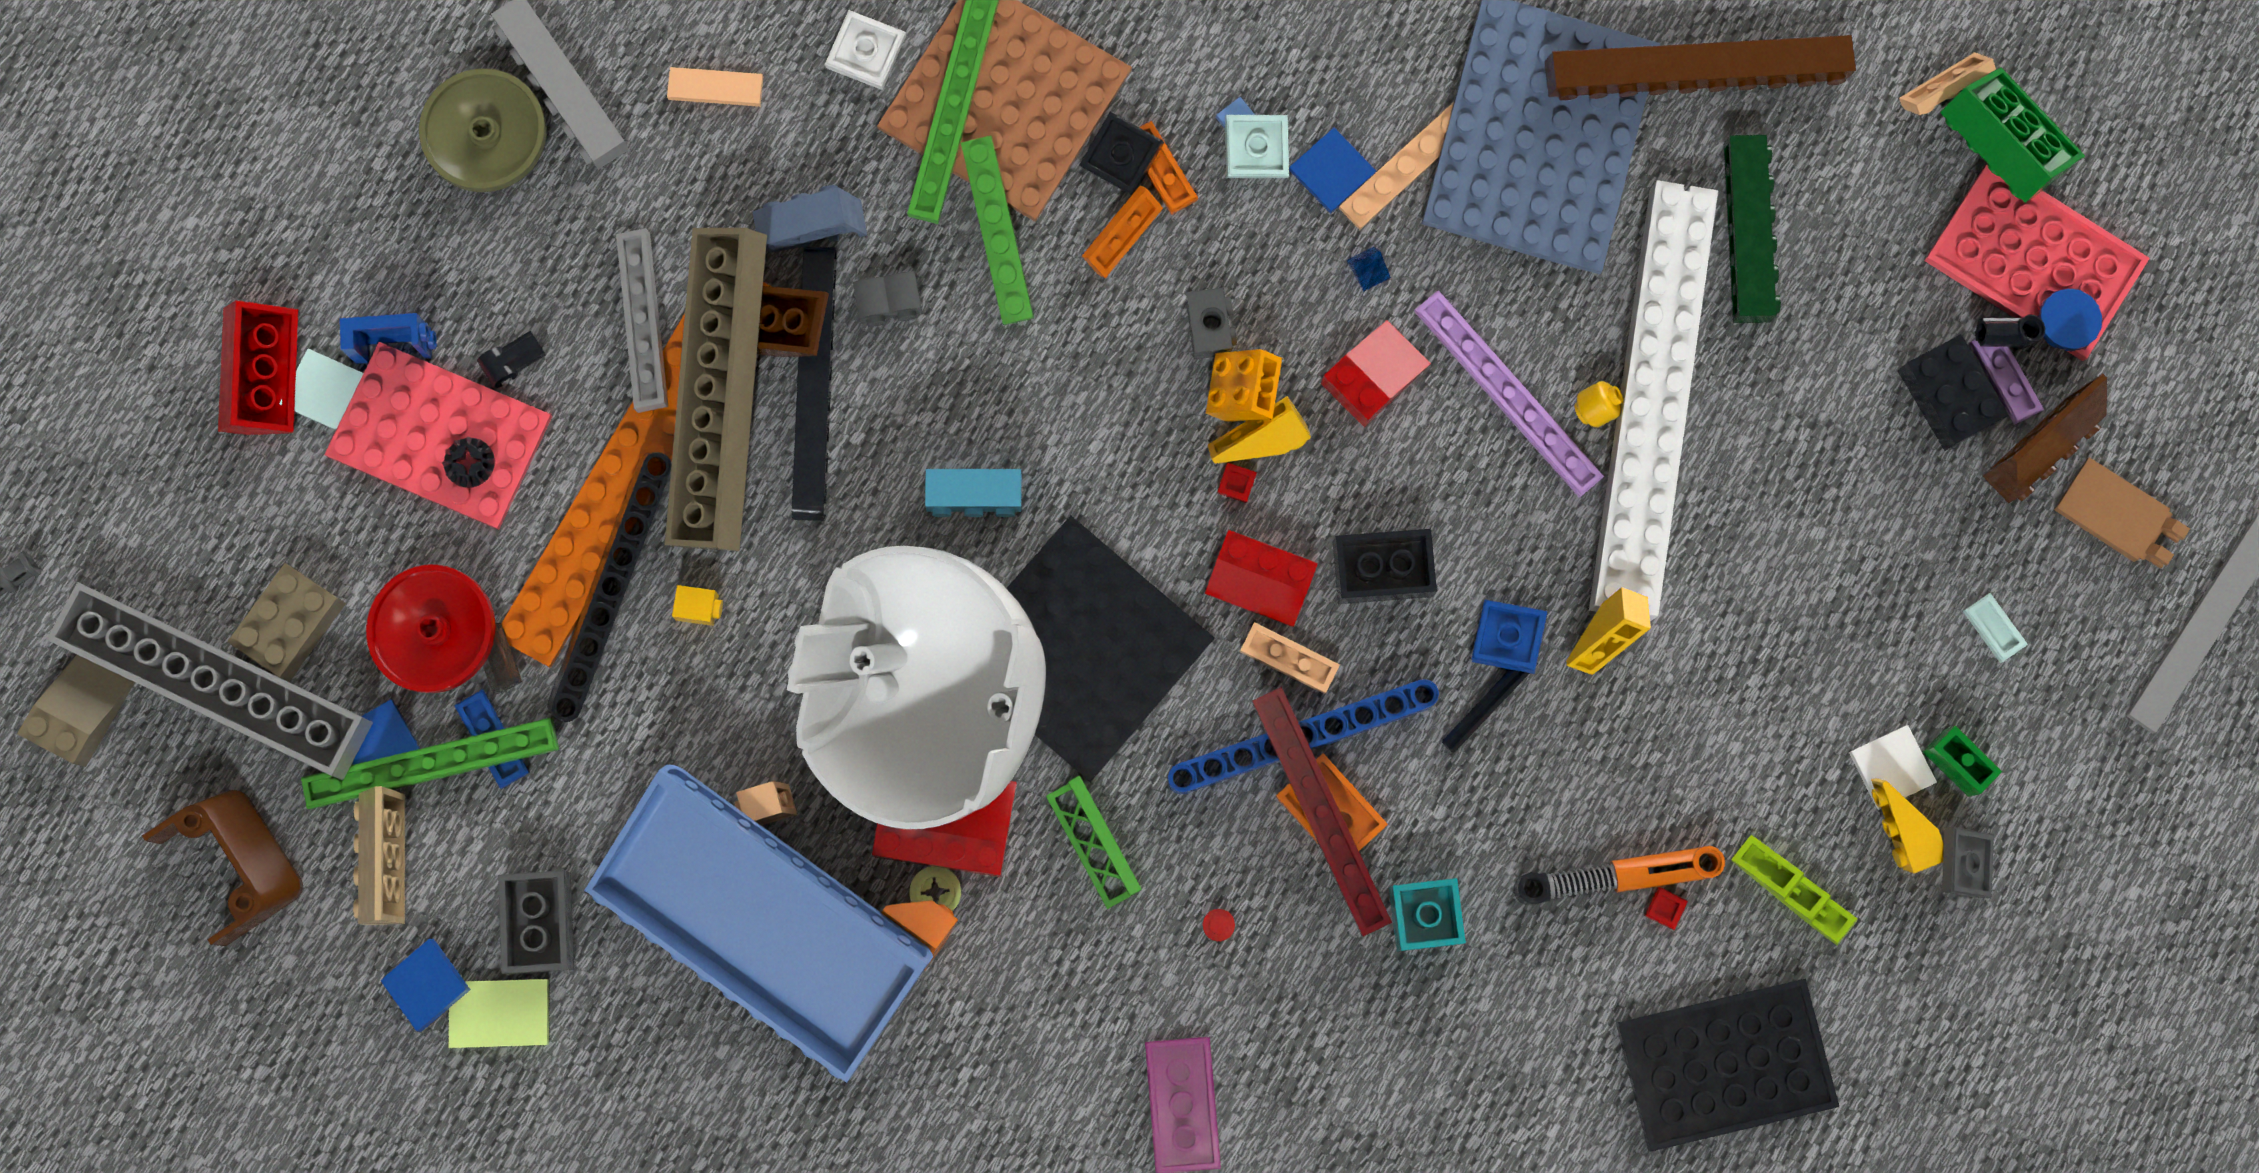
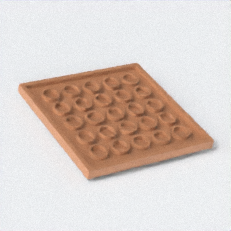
[877,0,1132,222]

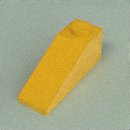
[1208,396,1311,464]
[1566,587,1651,675]

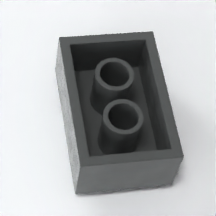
[498,870,575,975]

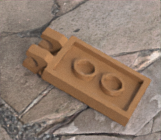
[2054,457,2190,568]

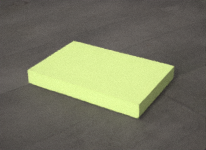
[449,979,549,1048]

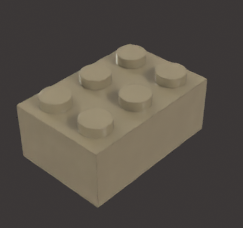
[227,563,346,682]

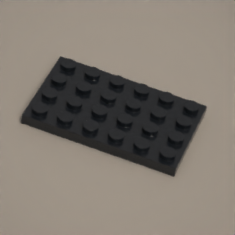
[1616,979,1840,1152]

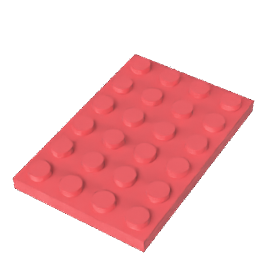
[1924,162,2150,361]
[324,342,552,530]

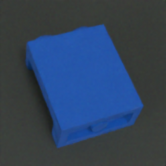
[340,313,437,364]

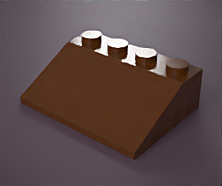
[1983,373,2107,503]

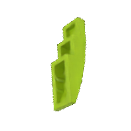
[1732,835,1858,946]

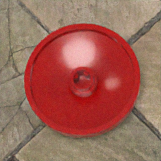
[366,564,496,693]

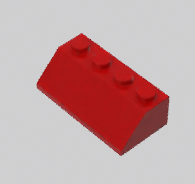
[218,300,298,435]

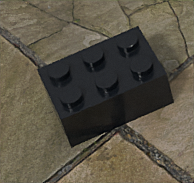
[1897,334,2009,451]
[1332,529,1437,604]

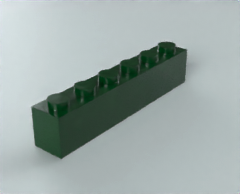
[1723,135,1781,323]

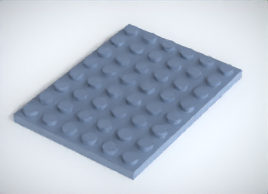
[1421,0,1660,274]

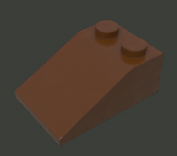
[757,286,829,357]

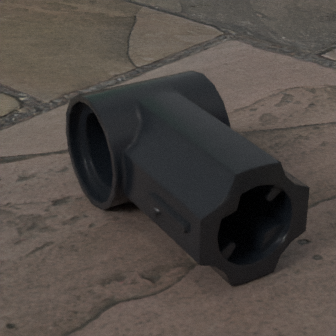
[1975,315,2046,350]
[477,331,546,389]

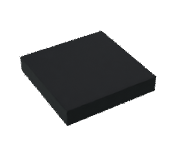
[1079,111,1164,196]

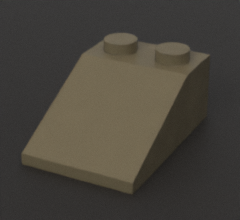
[17,655,135,767]

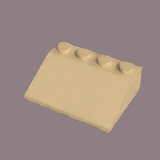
[353,786,405,925]

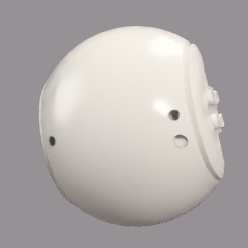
[787,546,1046,829]

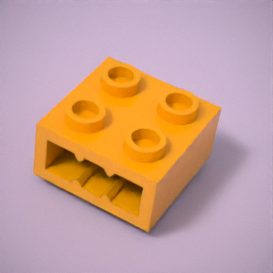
[1205,349,1282,422]

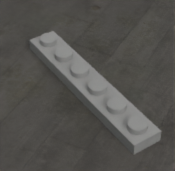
[616,228,669,413]

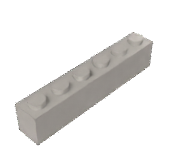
[491,0,629,170]

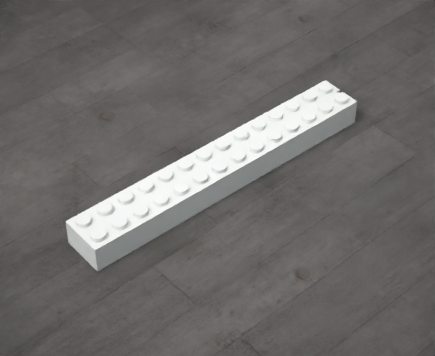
[1589,180,1718,621]

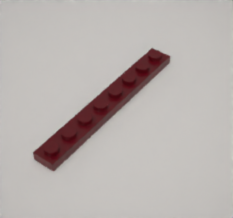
[1251,687,1392,937]

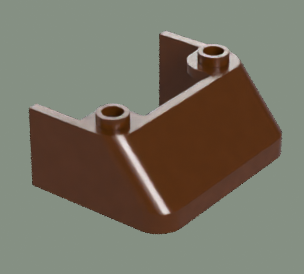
[142,790,303,946]

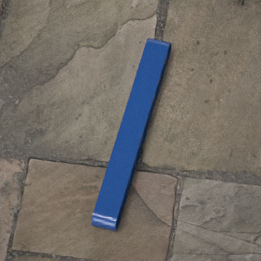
[1167,679,1439,795]

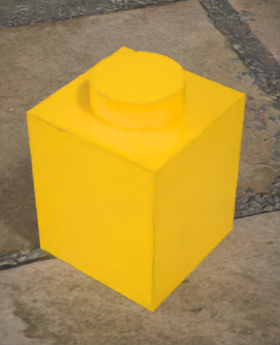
[672,585,723,626]

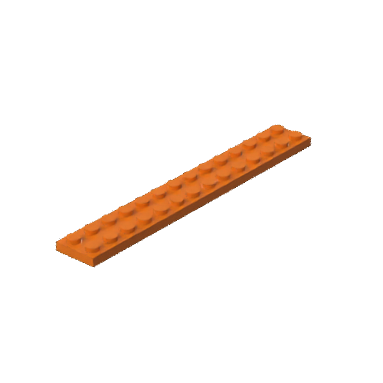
[495,282,772,668]

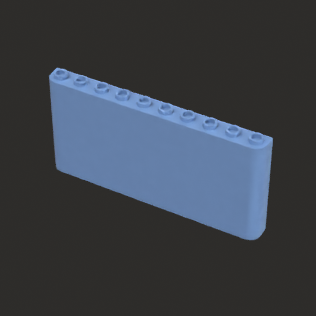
[584,764,933,1083]

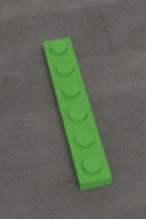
[961,135,1034,325]

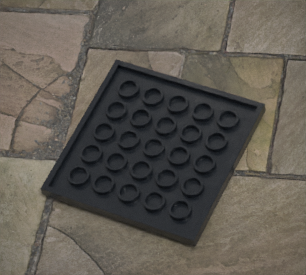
[1006,515,1215,783]

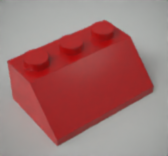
[1205,530,1318,627]

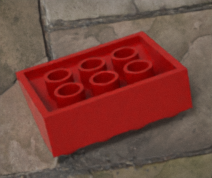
[872,781,1017,877]

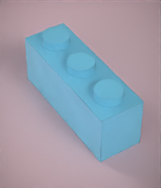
[925,469,1022,517]

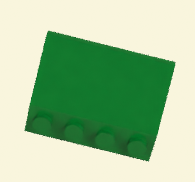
[1940,67,2085,203]

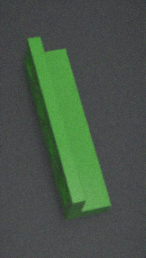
[1046,776,1142,909]

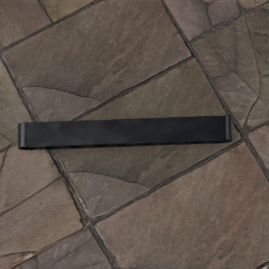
[792,247,837,521]
[547,452,672,722]

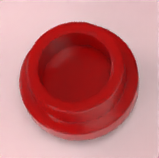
[1202,909,1235,942]

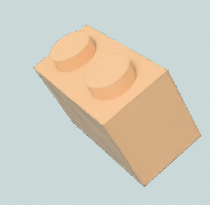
[735,781,797,825]

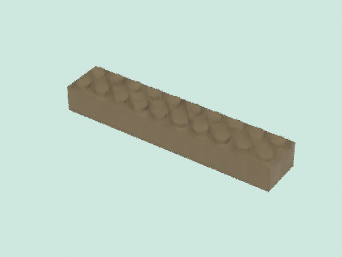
[665,228,767,551]

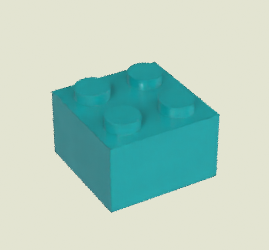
[1388,878,1466,952]

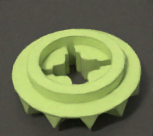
[909,866,961,911]

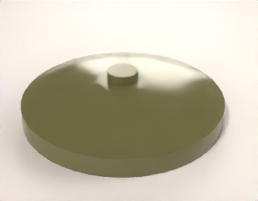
[419,69,547,192]

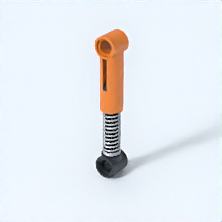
[1514,846,1725,906]

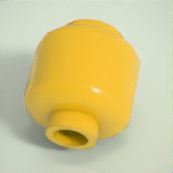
[1574,381,1624,427]

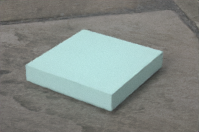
[1225,115,1289,178]
[279,349,364,430]

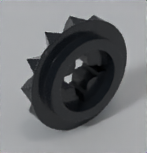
[442,436,495,488]

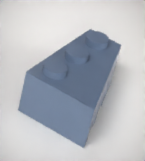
[752,185,867,253]

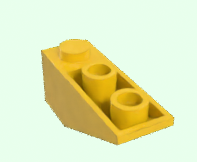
[1871,778,1944,873]

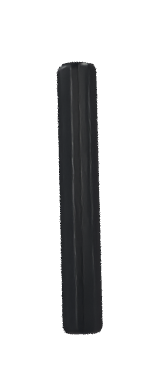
[1442,662,1538,752]

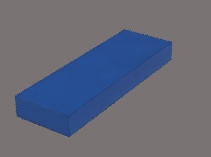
[454,689,530,789]

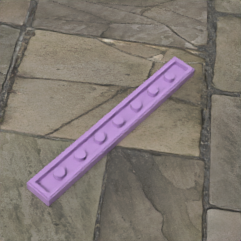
[1414,290,1604,498]

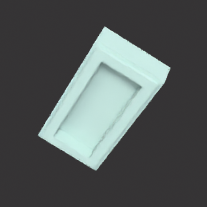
[1963,593,2028,663]

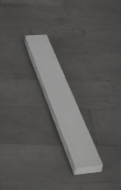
[2126,512,2259,734]

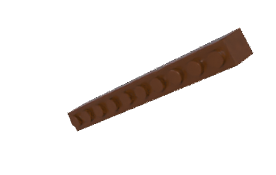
[1544,35,1856,101]

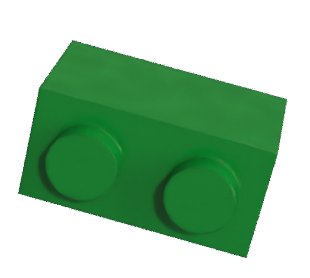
[1922,726,2003,797]

